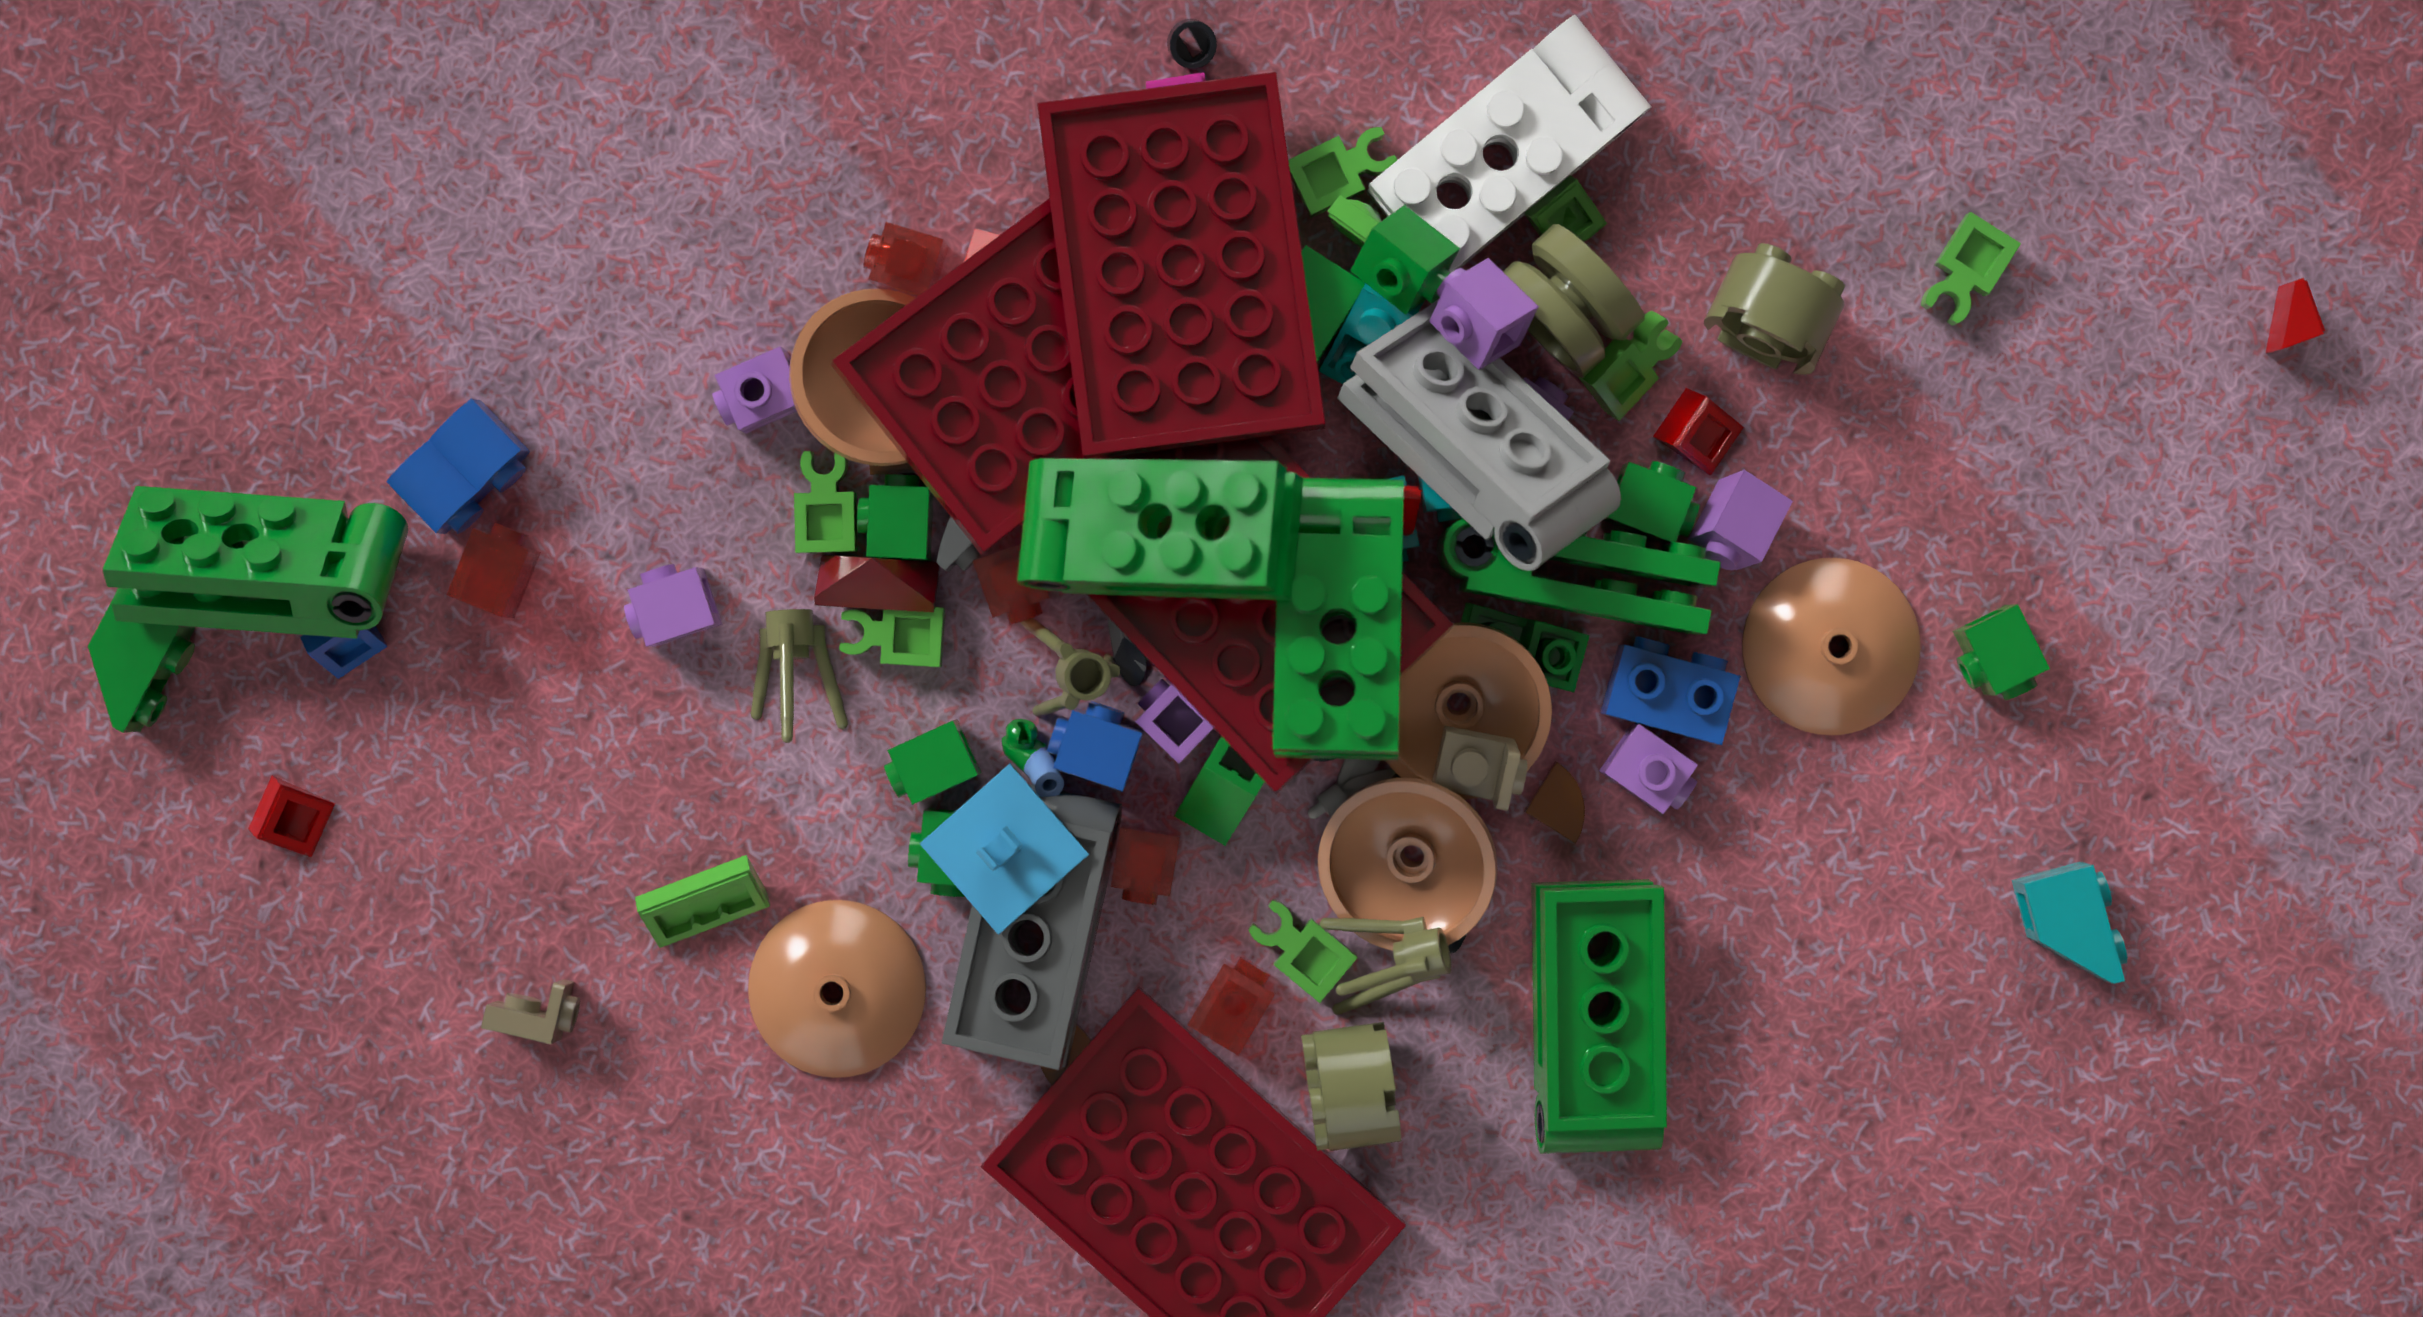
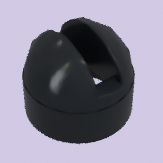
[1167,19,1217,69]

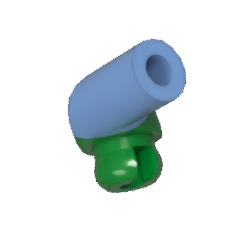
[1001,719,1064,797]

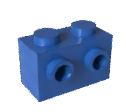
[1600,636,1741,745]
[1047,701,1144,791]

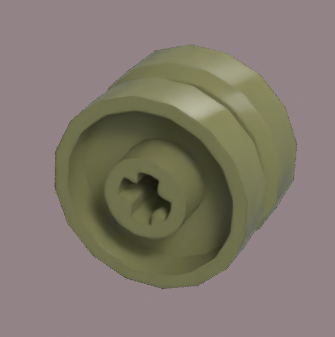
[1503,224,1645,378]

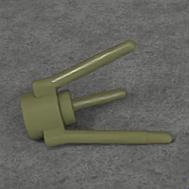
[751,609,848,743]
[1018,613,1120,717]
[1320,917,1451,1015]

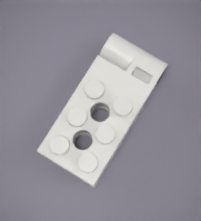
[1367,15,1652,273]

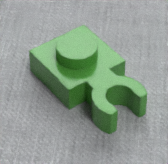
[1289,127,1397,218]
[1921,212,2021,326]
[1578,311,1683,421]
[794,451,858,553]
[839,607,945,667]
[1249,899,1358,1003]

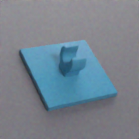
[920,764,1090,935]

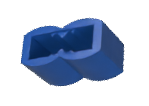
[386,398,530,534]

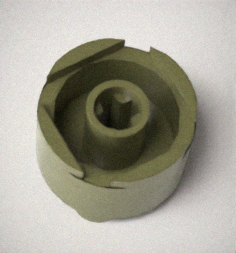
[1704,243,1845,375]
[1301,1022,1401,1151]

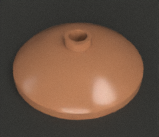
[789,289,915,466]
[1742,558,1921,735]
[1386,623,1552,800]
[1318,778,1498,951]
[748,900,926,1078]

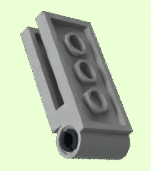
[1337,300,1621,571]

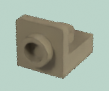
[1432,725,1527,811]
[481,979,580,1044]

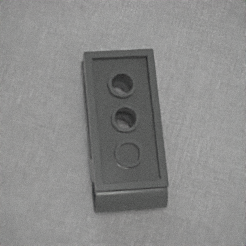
[942,784,1123,1070]

